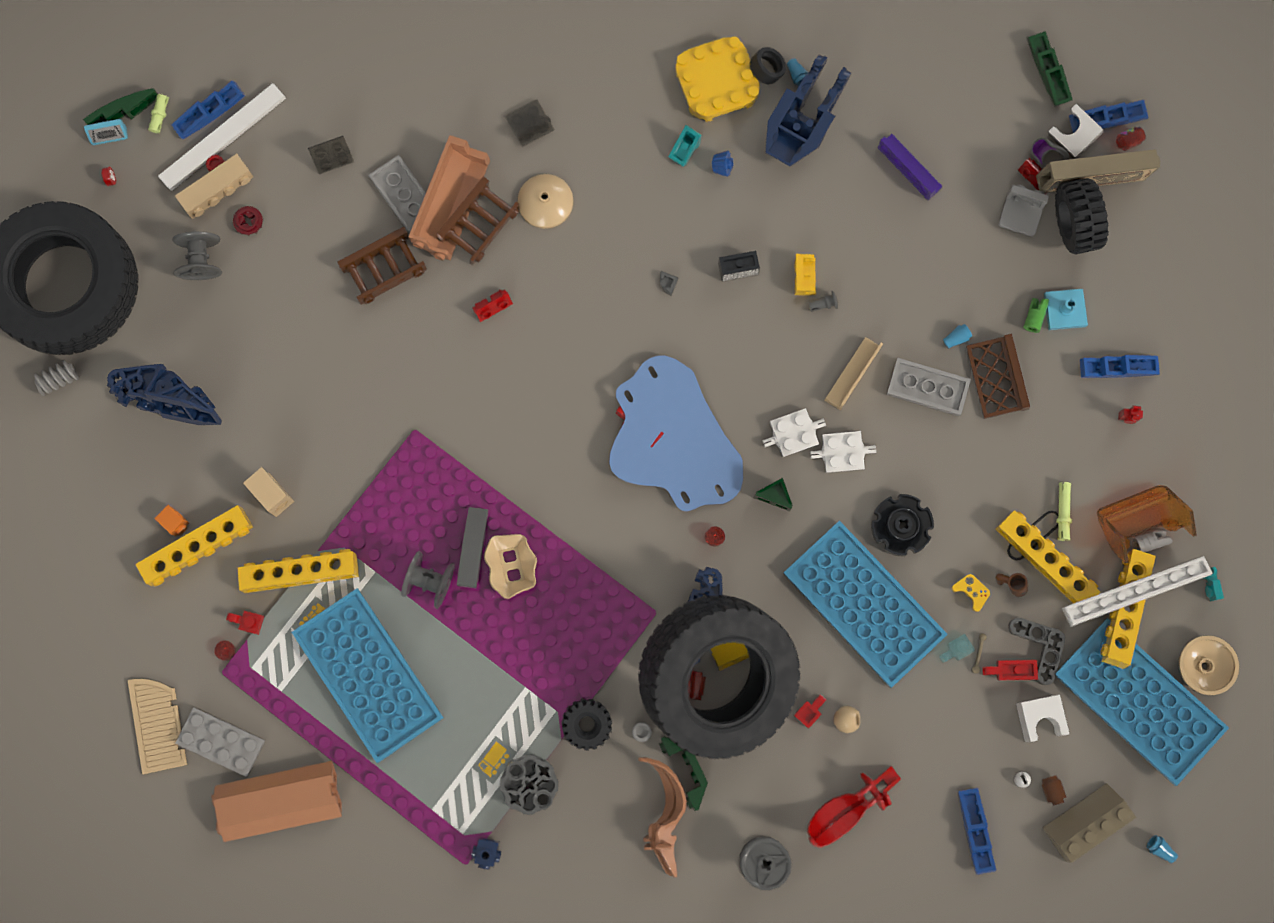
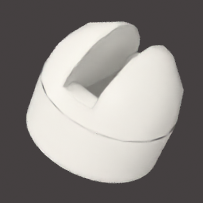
[1014,772,1031,788]

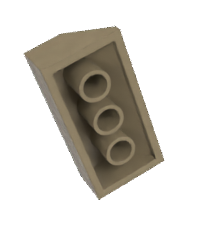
[1043,783,1136,863]

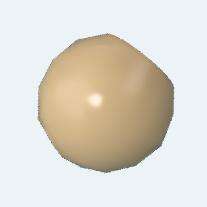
[834,706,860,733]

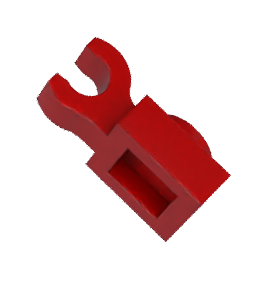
[1118,405,1143,424]
[226,611,265,635]
[794,695,826,729]

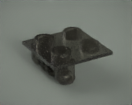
[505,99,555,147]
[308,136,354,174]

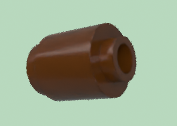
[1041,775,1067,806]

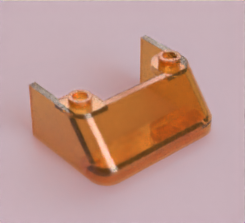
[1097,485,1197,564]

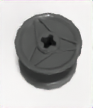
[172,231,222,280]
[401,551,455,609]
[739,836,792,891]

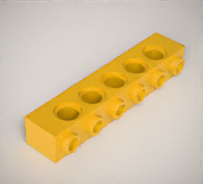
[135,505,253,587]
[995,510,1101,604]
[238,549,359,593]
[1101,549,1156,669]

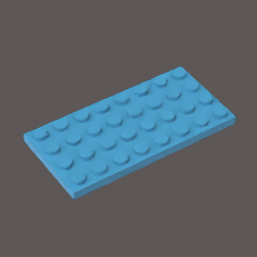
[783,520,948,688]
[291,588,444,763]
[1055,618,1229,786]

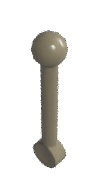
[972,633,987,674]

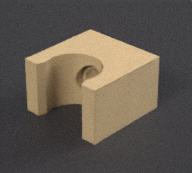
[243,467,294,517]

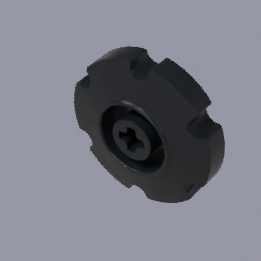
[871,494,934,556]

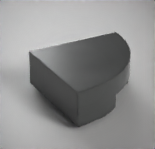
[660,271,679,296]

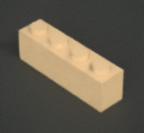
[175,154,253,219]

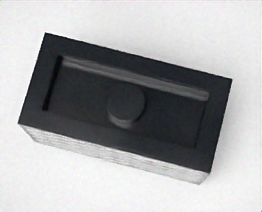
[718,251,760,282]

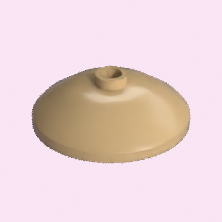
[517,174,573,229]
[1179,636,1239,695]

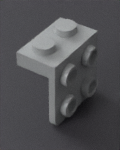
[999,185,1049,236]

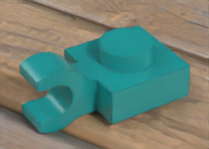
[1204,567,1224,602]

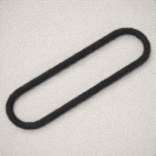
[1007,511,1058,561]

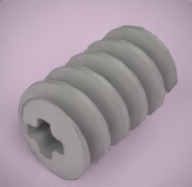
[34,360,79,396]

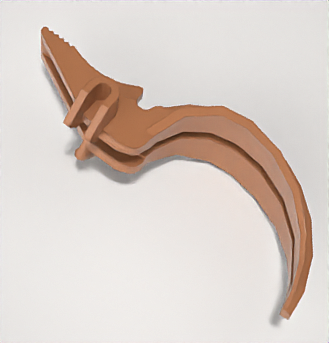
[639,757,686,878]

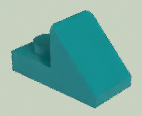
[668,125,702,167]

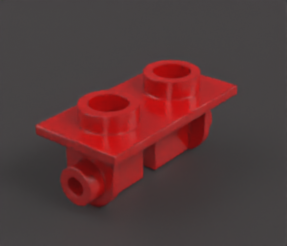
[1017,158,1046,194]
[472,289,513,322]

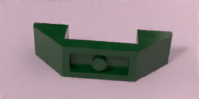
[659,737,708,811]

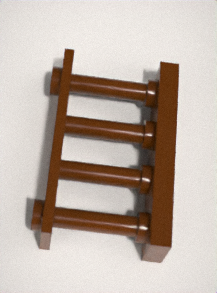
[437,176,519,265]
[337,226,427,305]

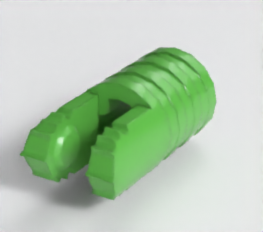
[1023,298,1049,333]

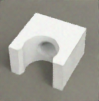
[1049,104,1103,159]
[1016,695,1069,742]

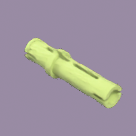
[1056,482,1072,541]

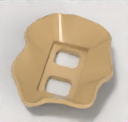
[484,534,537,599]

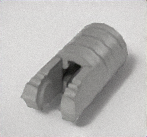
[1133,528,1173,552]

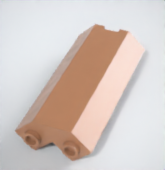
[409,135,490,261]
[211,761,342,842]

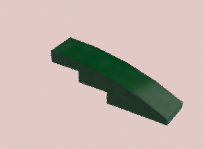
[1027,31,1073,106]
[83,88,158,125]

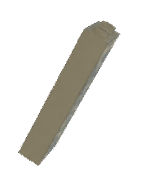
[1036,149,1160,193]

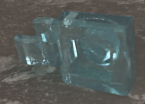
[939,634,975,663]

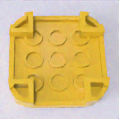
[675,36,760,122]

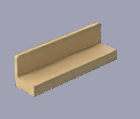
[825,337,883,411]

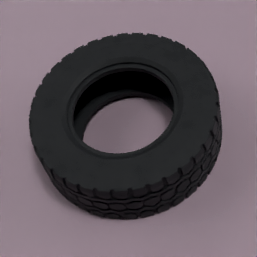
[0,201,138,355]
[638,595,800,759]

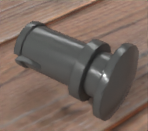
[808,291,838,312]

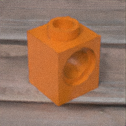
[154,505,189,537]

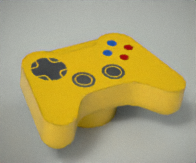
[951,574,990,612]

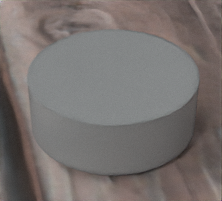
[632,722,652,742]

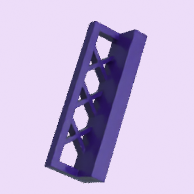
[877,134,943,200]

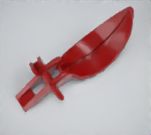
[807,766,901,848]

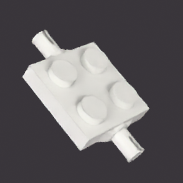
[762,408,826,457]
[810,431,876,473]

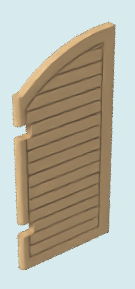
[128,679,187,774]

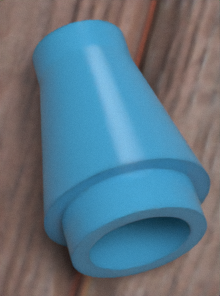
[787,58,808,87]
[943,324,972,349]
[1147,835,1178,863]

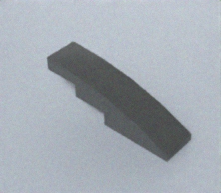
[457,507,488,588]

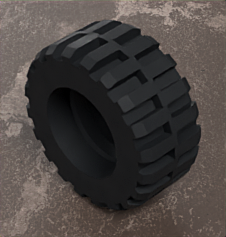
[1055,178,1109,255]

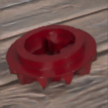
[233,206,264,236]

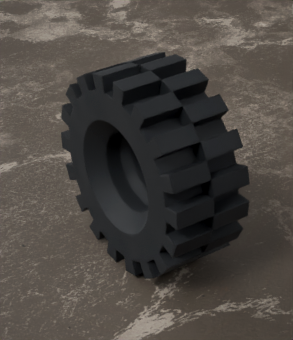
[562,698,612,751]

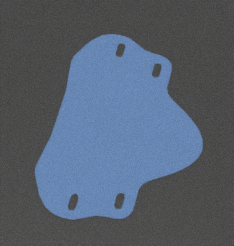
[609,355,743,511]

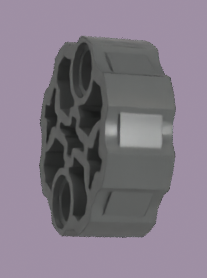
[500,754,559,815]

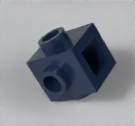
[471,838,501,870]

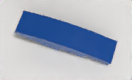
[171,80,245,139]
[1069,99,1148,133]
[1079,355,1160,378]
[958,788,997,875]

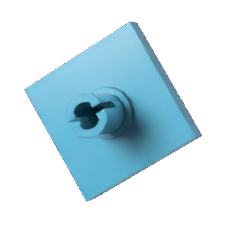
[1044,289,1088,330]

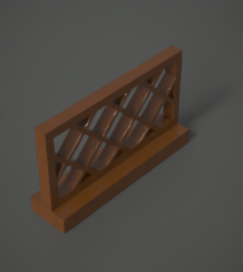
[966,333,1030,419]

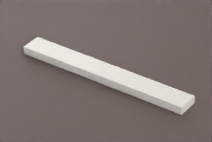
[158,84,286,191]
[1062,556,1213,627]

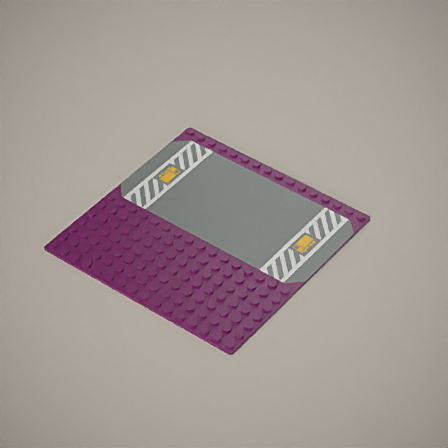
[222,430,656,865]

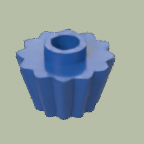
[712,151,733,177]

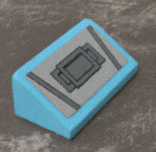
[84,119,128,145]

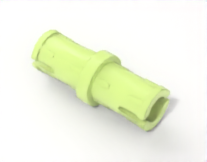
[148,94,169,133]

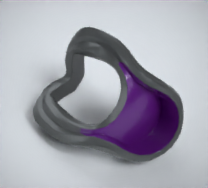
[1031,138,1070,170]

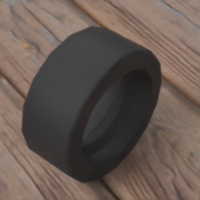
[750,47,786,85]

